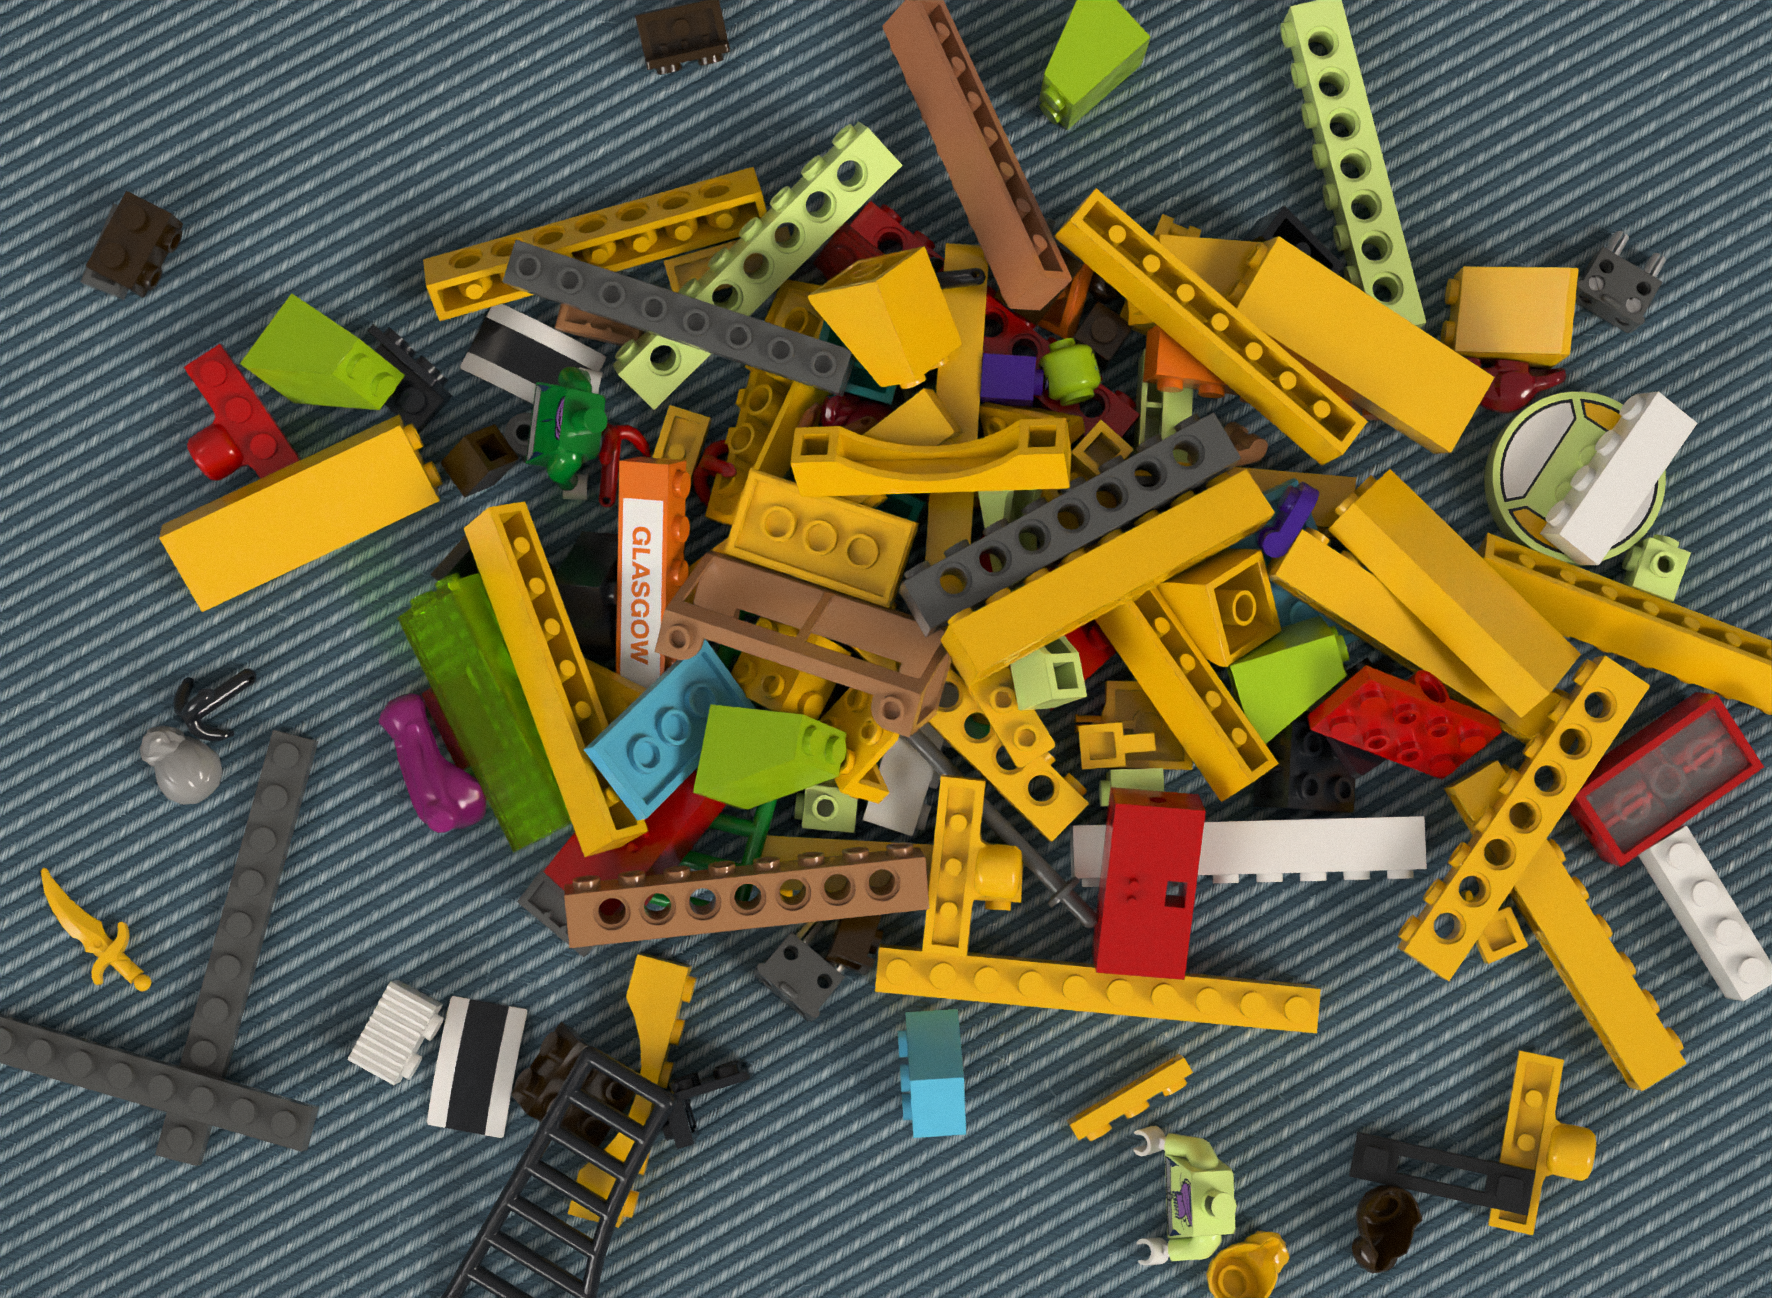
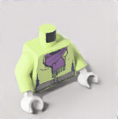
[1133,1126,1237,1266]

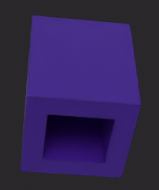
[980,353,1044,407]

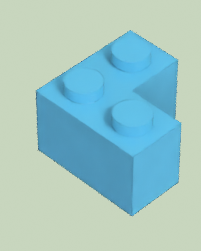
[898,1009,966,1138]

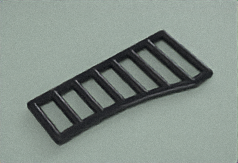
[441,1046,677,1298]

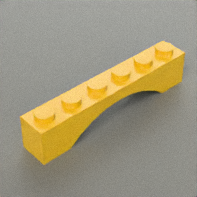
[790,418,1072,497]
[568,953,697,1228]

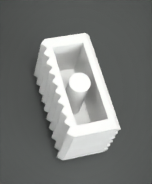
[347,980,444,1085]

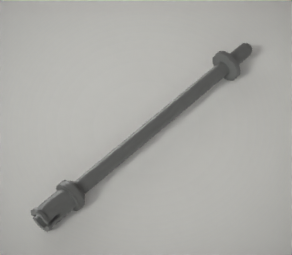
[902,729,1098,928]

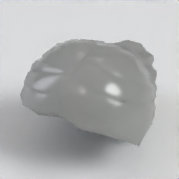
[140,726,223,805]

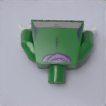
[525,367,607,500]

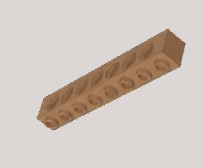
[564,842,929,948]

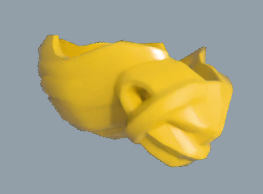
[1206,1231,1289,1298]

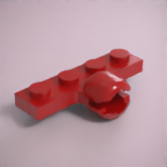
[184,344,302,481]

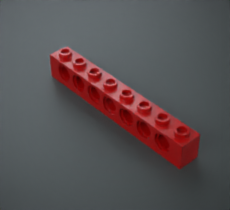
[838,201,1140,442]

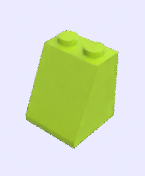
[1039,0,1151,130]
[240,293,405,410]
[1226,616,1350,744]
[693,704,847,810]

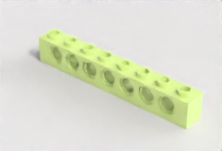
[1280,0,1426,329]
[613,122,903,410]

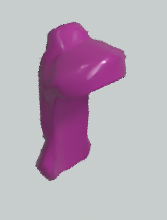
[379,693,486,833]

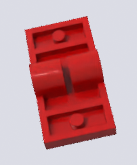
[1307,665,1502,780]

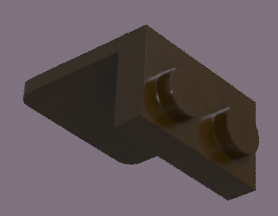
[511,1022,635,1146]

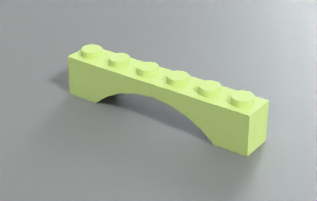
[978,489,1087,711]

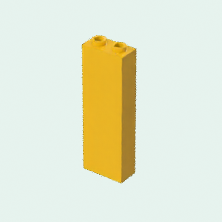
[1224,236,1495,454]
[159,414,443,612]
[1328,469,1581,718]

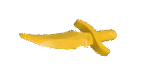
[40,868,151,992]

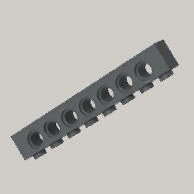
[502,240,856,397]
[899,412,1241,637]

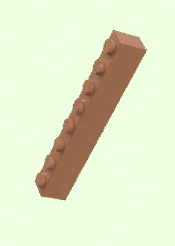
[882,0,1073,310]

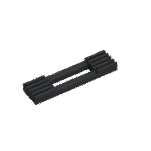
[1349,1132,1536,1216]

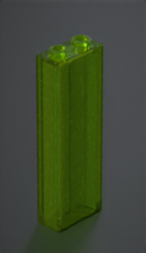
[397,573,572,853]

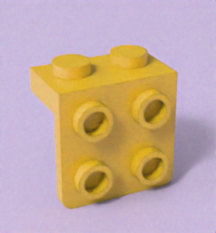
[731,616,852,720]
[819,687,900,804]

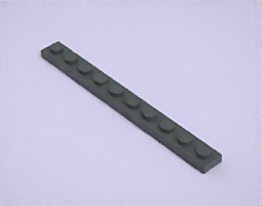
[155,730,319,1166]

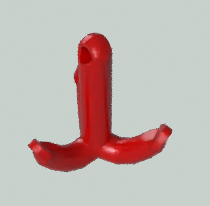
[599,423,651,508]
[693,440,738,507]

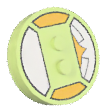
[1484,392,1666,567]

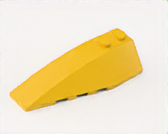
[705,280,832,526]

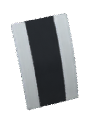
[460,304,606,404]
[427,996,527,1138]

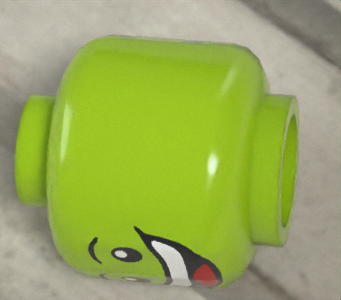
[1039,338,1101,406]

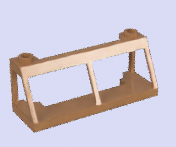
[654,550,952,737]

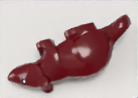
[1465,357,1566,414]

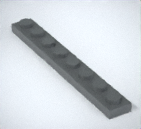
[0,1014,319,1152]

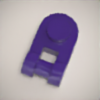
[1256,482,1319,558]

